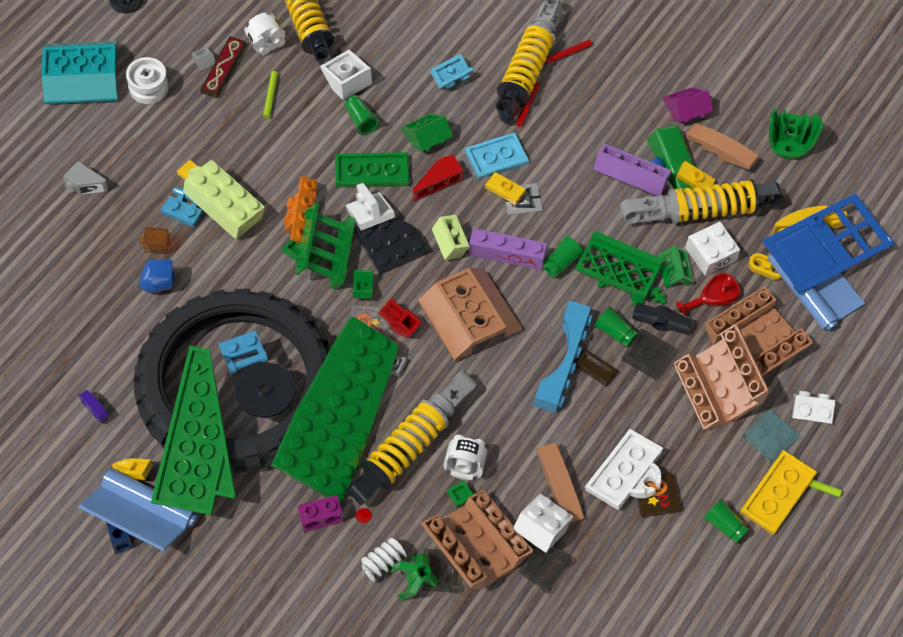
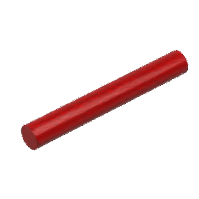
[545,39,592,65]
[516,82,541,127]

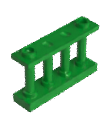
[295,202,355,290]

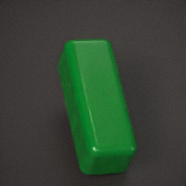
[647,125,695,191]

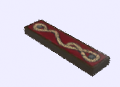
[200,36,246,98]

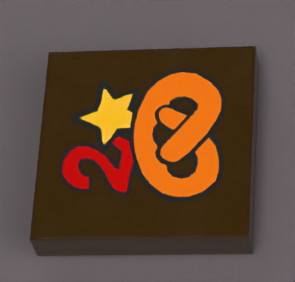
[637,473,681,518]

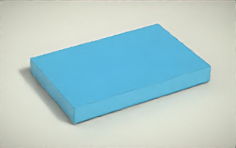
[465,132,529,180]

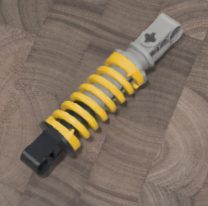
[285,0,334,66]
[496,0,563,123]
[620,179,785,224]
[346,370,477,505]

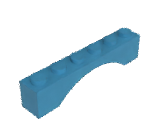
[533,300,593,413]

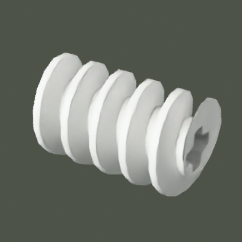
[361,538,407,582]

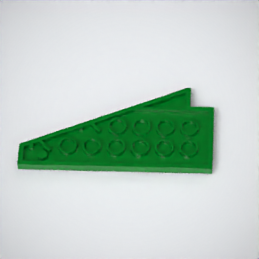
[151,346,236,516]

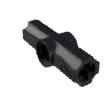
[632,302,692,334]

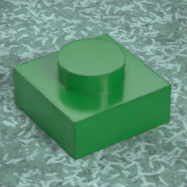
[446,480,473,509]

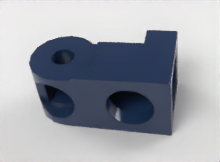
[106,522,133,554]

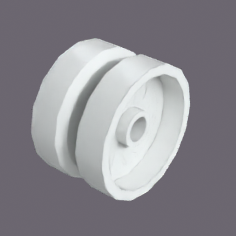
[126,57,168,104]

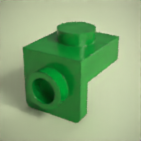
[353,270,373,299]

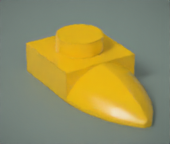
[112,458,153,480]

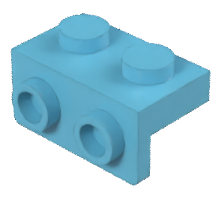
[429,54,473,89]

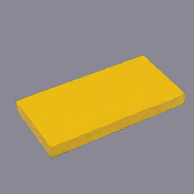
[740,450,817,535]

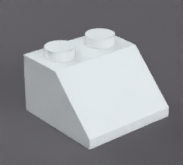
[320,50,372,100]

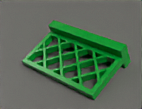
[575,230,663,300]

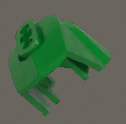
[768,108,823,160]

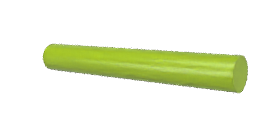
[263,71,278,119]
[808,479,842,497]

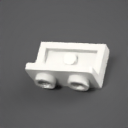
[792,391,835,424]

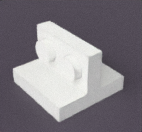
[346,183,395,230]

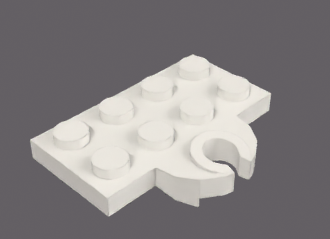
[585,429,663,510]

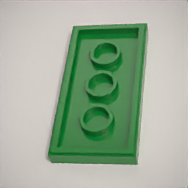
[335,152,409,188]

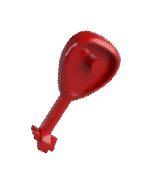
[676,273,741,316]

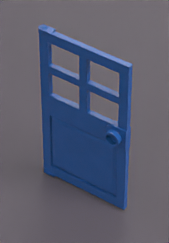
[762,193,895,295]

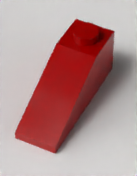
[413,154,463,202]

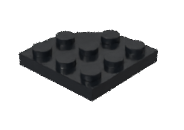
[354,218,430,275]

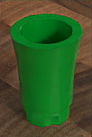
[344,95,380,135]
[542,236,583,278]
[594,306,638,347]
[703,498,749,543]

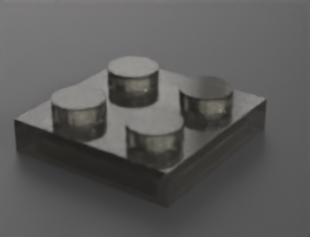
[621,329,675,380]

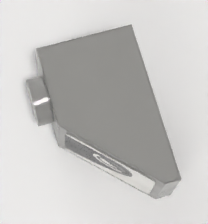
[63,161,108,195]

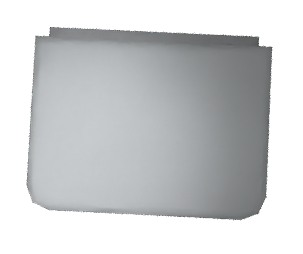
[192,47,215,70]

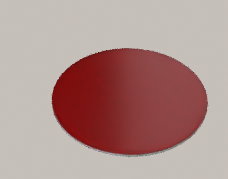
[355,508,371,523]

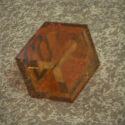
[140,227,170,254]

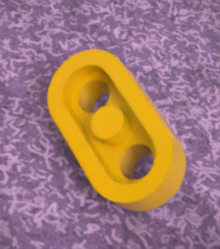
[748,253,782,280]

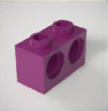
[298,495,343,533]

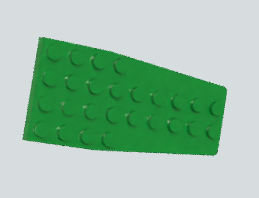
[271,317,398,503]

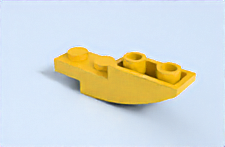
[772,205,848,235]

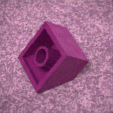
[662,87,713,123]

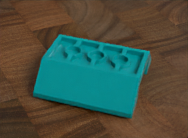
[42,41,118,104]

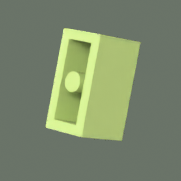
[432,215,470,260]

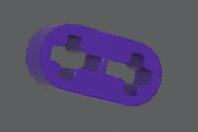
[78,390,109,423]

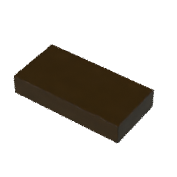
[575,349,617,387]

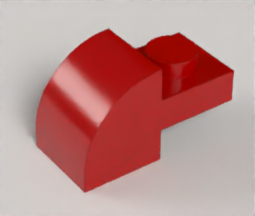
[378,298,422,337]

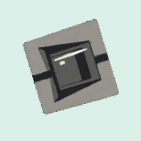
[505,183,543,215]

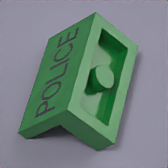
[658,245,694,288]

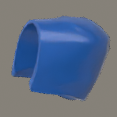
[139,259,175,293]

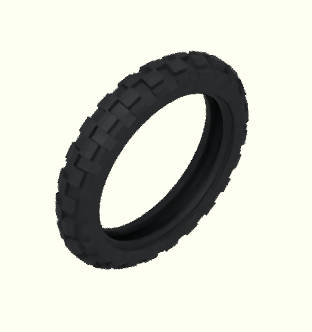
[134,288,330,473]

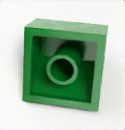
[401,113,453,152]

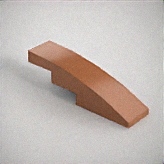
[686,123,759,170]
[536,442,584,523]

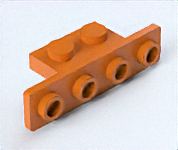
[284,175,318,244]

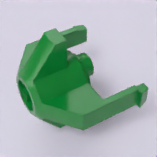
[391,553,439,600]

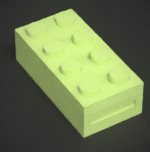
[183,160,265,239]

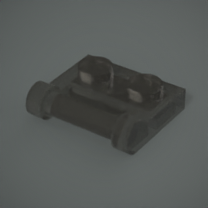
[519,546,573,594]
[423,549,460,594]

